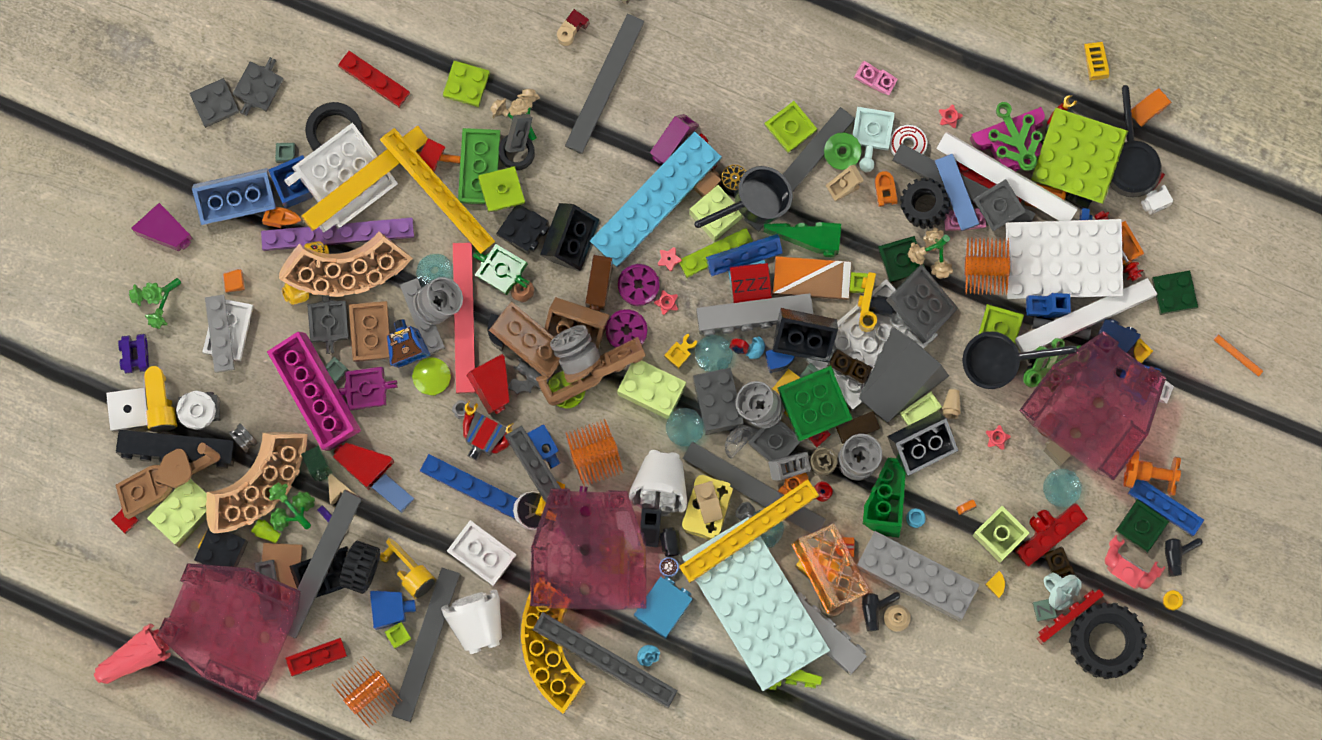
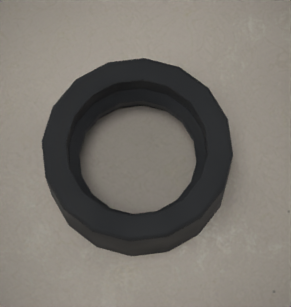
[499,135,535,170]

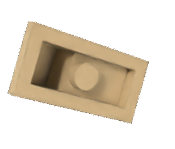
[826,165,864,201]
[328,474,362,506]
[693,481,723,524]

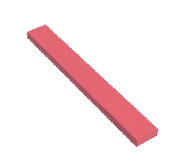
[453,243,476,394]

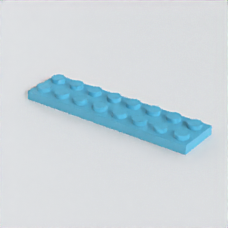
[590,131,722,268]

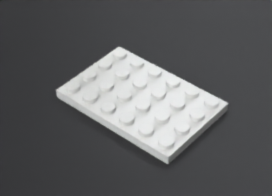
[1006,219,1123,299]
[804,279,938,411]

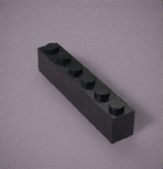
[116,430,236,469]

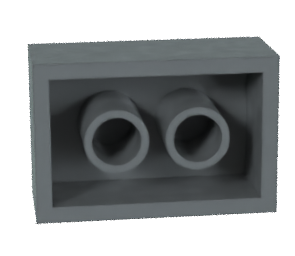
[693,367,743,435]

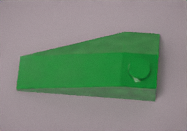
[763,222,841,257]
[862,457,906,538]

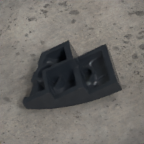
[289,546,348,598]

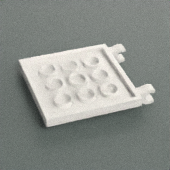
[284,123,398,232]

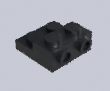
[496,205,550,255]

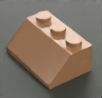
[544,297,609,350]

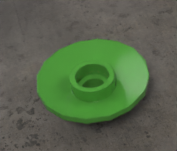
[824,132,862,170]

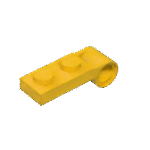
[857,272,877,332]

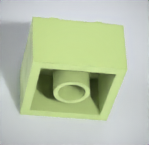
[689,185,743,242]
[972,506,1030,563]

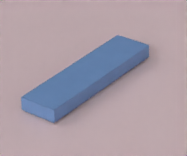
[935,153,980,231]

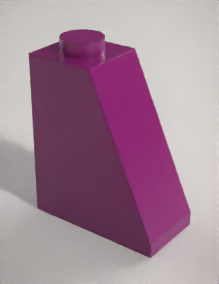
[650,114,699,164]
[131,203,193,251]

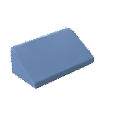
[372,474,414,513]

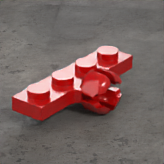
[1015,503,1088,567]

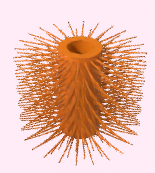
[965,238,1010,295]
[566,419,623,486]
[332,656,401,728]

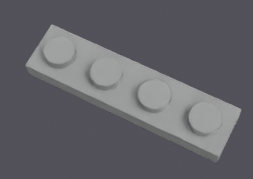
[400,278,445,354]
[205,294,235,373]

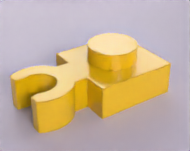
[664,334,697,369]

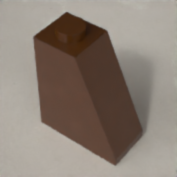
[585,255,613,312]

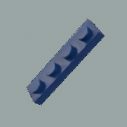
[706,234,783,277]
[1127,480,1204,537]

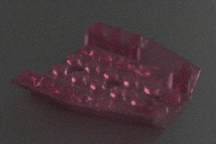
[1019,331,1166,481]
[530,488,646,610]
[157,563,301,700]

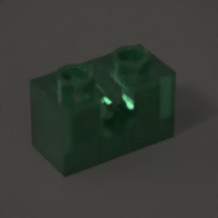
[301,446,333,481]

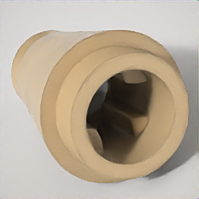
[941,389,961,419]

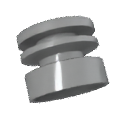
[413,277,463,325]
[550,325,600,375]
[736,381,785,429]
[837,434,882,480]

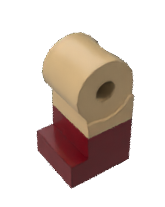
[557,9,590,46]

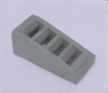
[768,452,812,480]

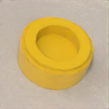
[1163,590,1183,610]

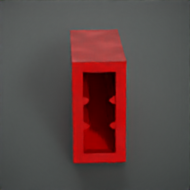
[466,354,510,415]
[333,443,394,490]

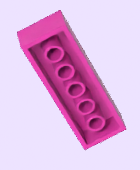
[267,331,361,451]

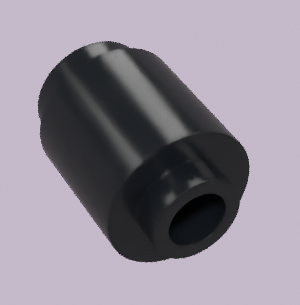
[869,295,897,317]
[660,527,681,557]

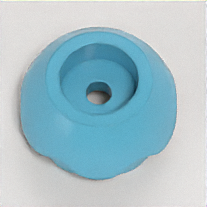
[746,336,766,359]
[637,645,660,667]

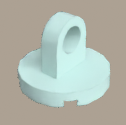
[1044,573,1082,611]

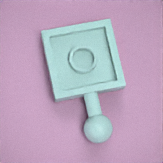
[853,107,895,172]

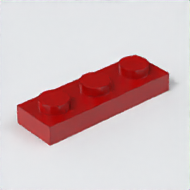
[285,638,348,677]

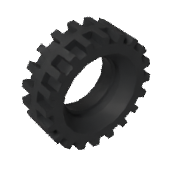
[1069,602,1147,679]

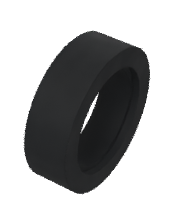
[305,102,364,151]

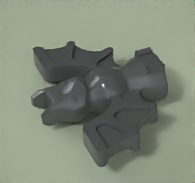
[508,358,550,395]

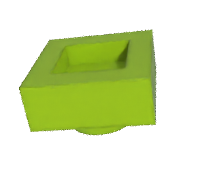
[850,272,868,293]
[385,622,411,649]

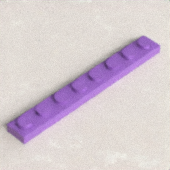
[261,218,414,251]

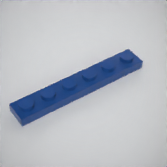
[420,454,518,520]

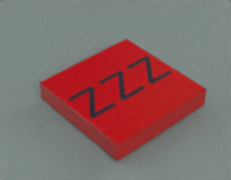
[730,263,772,303]

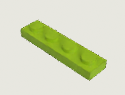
[679,228,753,278]

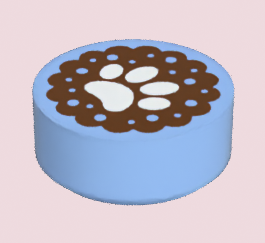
[659,557,679,577]

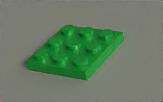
[777,366,852,441]

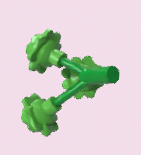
[129,278,181,329]
[269,482,315,531]

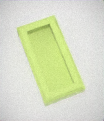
[900,392,942,425]

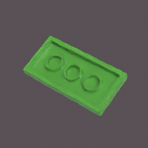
[458,128,501,204]

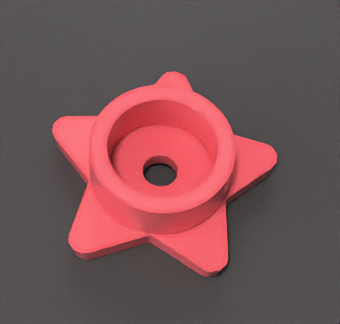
[939,104,963,128]
[658,247,682,271]
[654,290,678,315]
[986,425,1011,450]

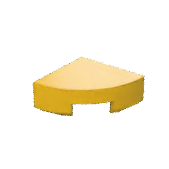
[1133,338,1153,364]
[985,571,1005,599]

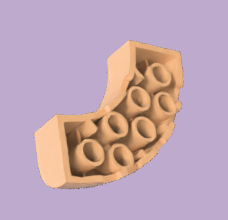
[279,232,413,297]
[206,432,308,533]

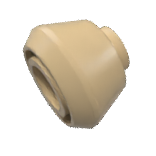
[884,605,910,632]

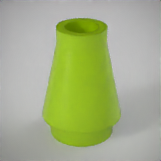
[251,519,281,544]

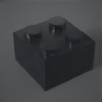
[194,528,248,578]

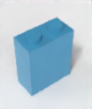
[634,576,692,639]

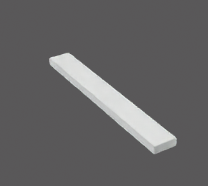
[936,132,1078,221]
[1015,278,1157,352]

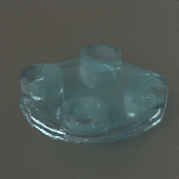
[695,335,733,372]
[666,408,703,446]
[1043,469,1082,507]

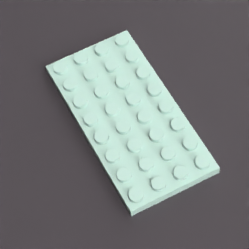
[682,517,830,691]

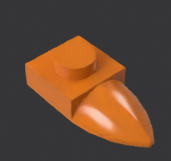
[262,207,301,228]

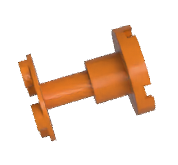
[1123,449,1181,496]

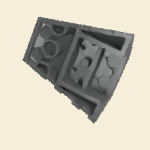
[859,327,949,423]

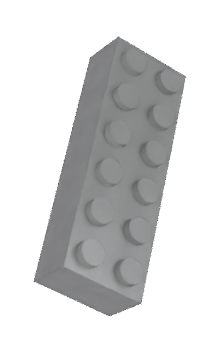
[856,531,979,622]

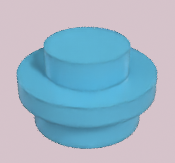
[906,508,926,528]

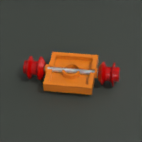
[1094,211,1144,282]

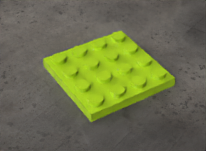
[1031,108,1128,204]

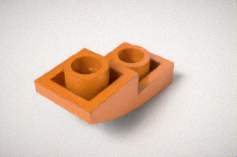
[1131,88,1172,127]

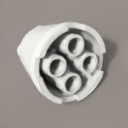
[628,450,687,516]
[441,590,502,654]

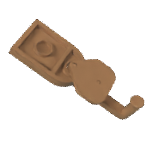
[536,337,646,406]
[115,443,220,519]

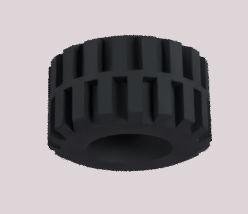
[900,177,950,229]
[340,540,380,594]

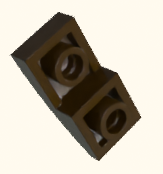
[827,349,872,385]
[835,411,880,444]
[1044,546,1075,578]

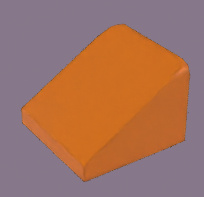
[223,269,245,293]

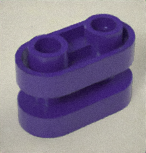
[118,334,149,374]

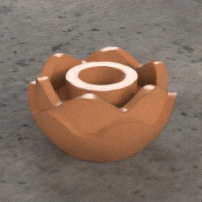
[510,279,534,302]

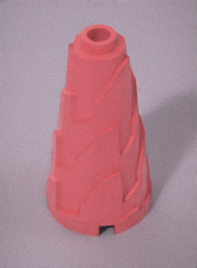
[94,624,171,684]

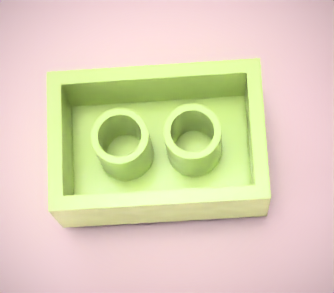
[617,360,686,420]
[147,478,207,548]

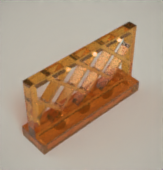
[792,523,870,613]

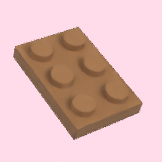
[349,301,390,362]

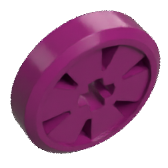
[618,264,660,306]
[606,309,648,348]

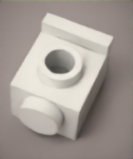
[1141,185,1173,215]

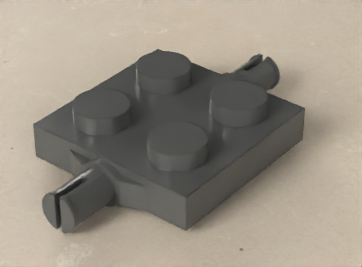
[232,57,284,116]
[307,295,349,354]

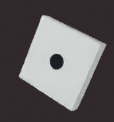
[106,388,148,431]

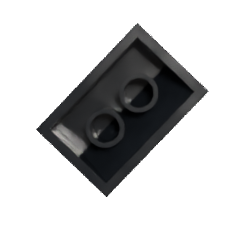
[540,203,600,271]
[773,308,838,363]
[887,411,958,476]

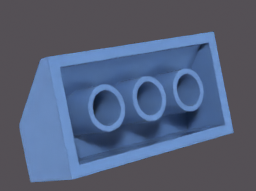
[192,168,276,225]

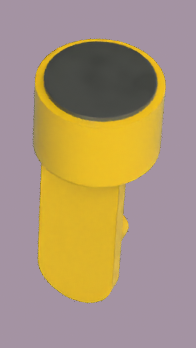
[144,366,177,432]
[380,538,436,599]

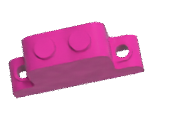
[970,107,1045,172]

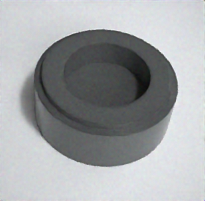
[735,502,755,521]

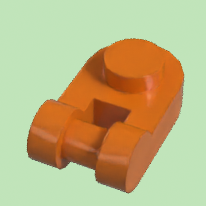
[875,171,897,207]

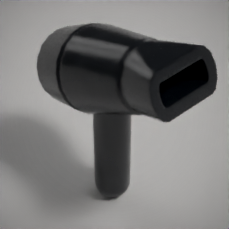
[1165,538,1203,577]
[862,592,900,632]

